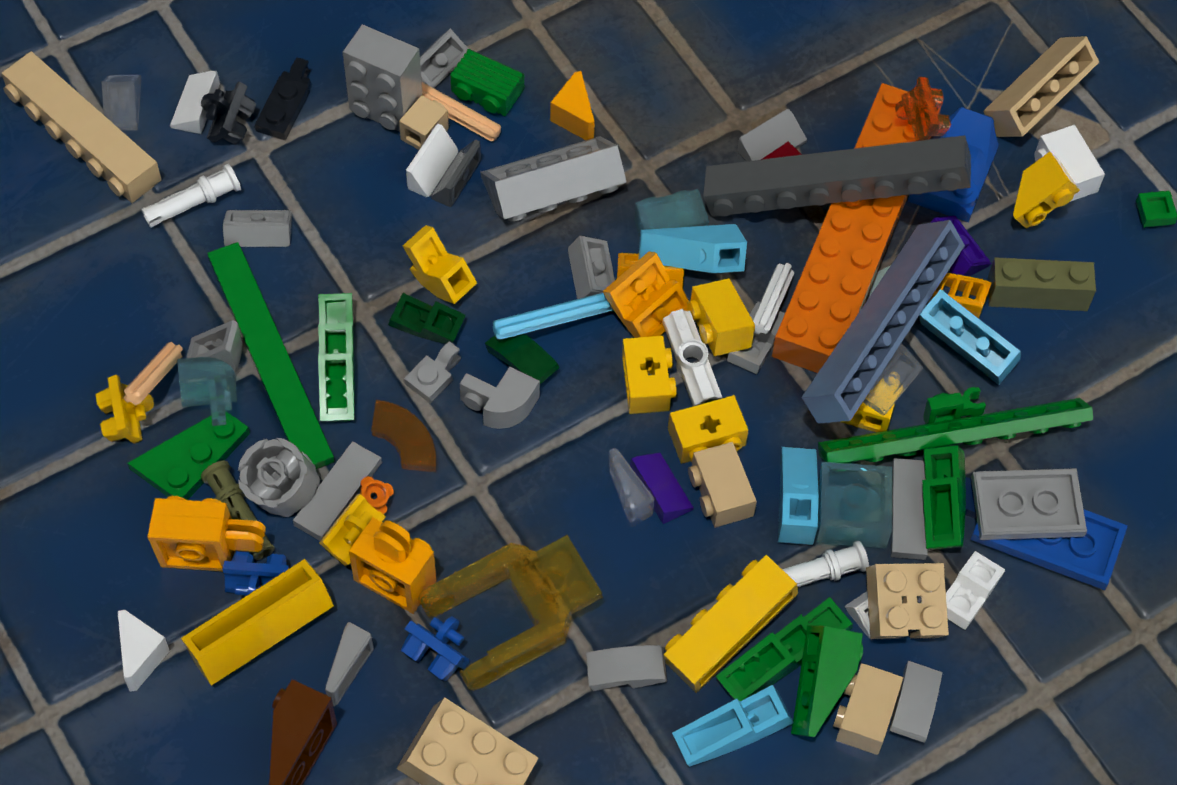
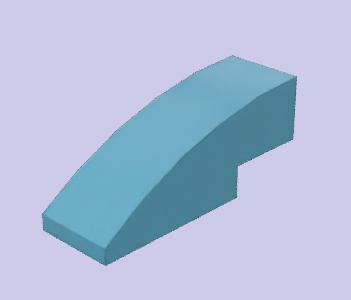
[672,685,794,766]

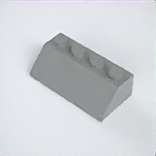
[480,136,626,221]

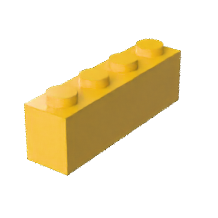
[663,555,798,693]
[181,559,334,686]

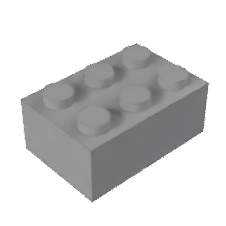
[343,24,422,132]

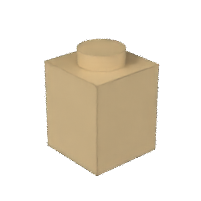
[399,95,449,150]

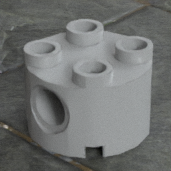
[238,438,320,517]

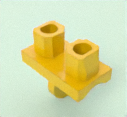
[95,374,154,444]
[319,494,386,566]

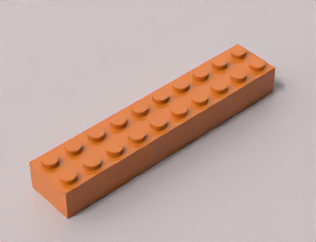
[772,83,942,373]

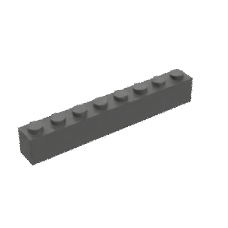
[703,135,971,217]

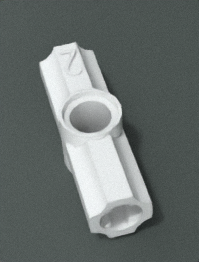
[662,309,722,406]

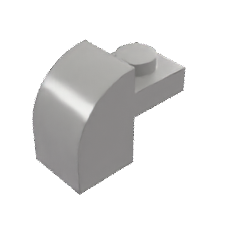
[460,367,540,429]

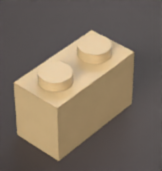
[688,442,757,528]
[833,663,904,755]

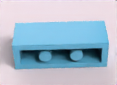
[919,289,1021,385]

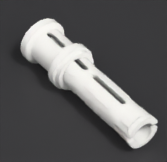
[141,163,241,228]
[782,541,869,587]

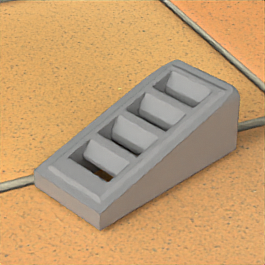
[325,622,374,706]

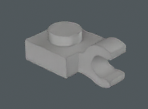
[404,341,461,404]

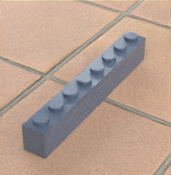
[801,220,965,423]

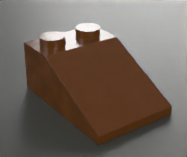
[269,679,337,785]

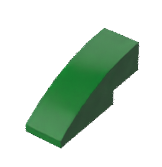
[922,445,966,550]

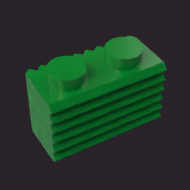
[450,49,525,116]

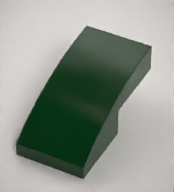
[388,293,466,344]
[485,333,559,384]

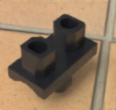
[201,81,256,144]

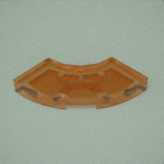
[371,400,436,472]

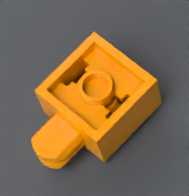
[148,496,266,572]
[349,517,436,614]

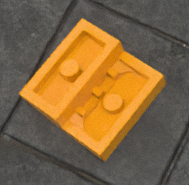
[602,251,689,338]

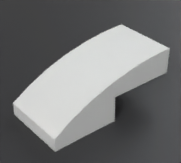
[946,551,1005,630]

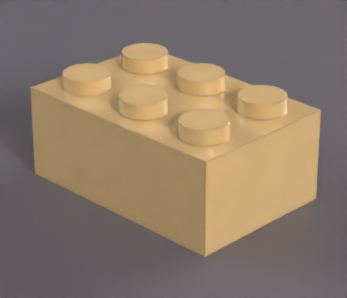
[396,697,538,785]

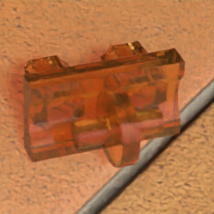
[895,77,951,141]

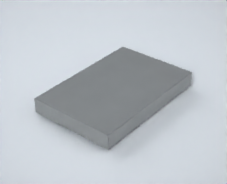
[971,468,1087,540]

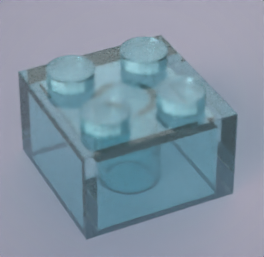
[816,462,892,548]

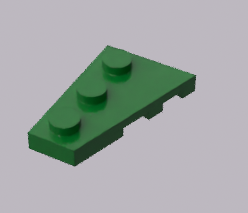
[127,409,250,500]

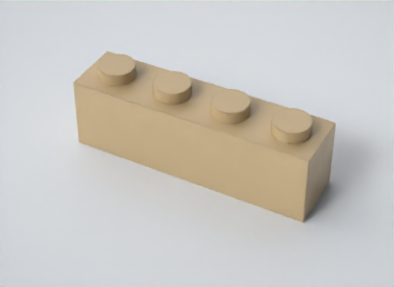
[983,36,1099,137]

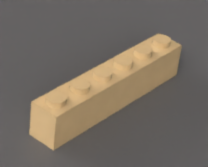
[2,51,162,203]

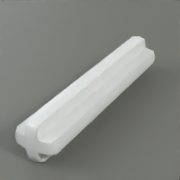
[753,263,794,335]

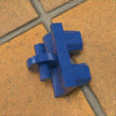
[223,551,289,596]
[401,616,471,681]

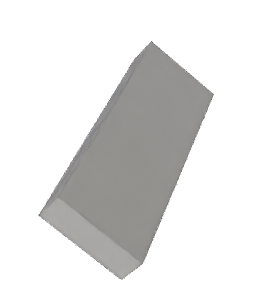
[293,441,382,541]
[891,458,928,560]

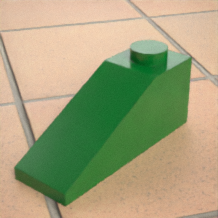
[791,625,863,737]

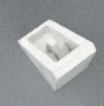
[118,610,170,691]

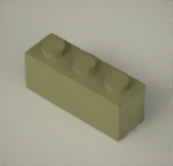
[987,257,1096,311]

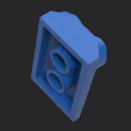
[908,107,999,223]

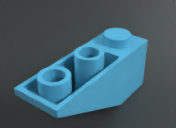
[639,224,747,273]
[778,447,819,545]

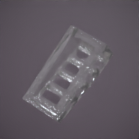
[608,448,654,527]

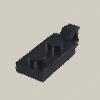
[255,57,311,140]

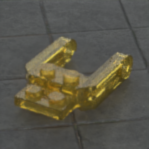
[418,535,603,690]

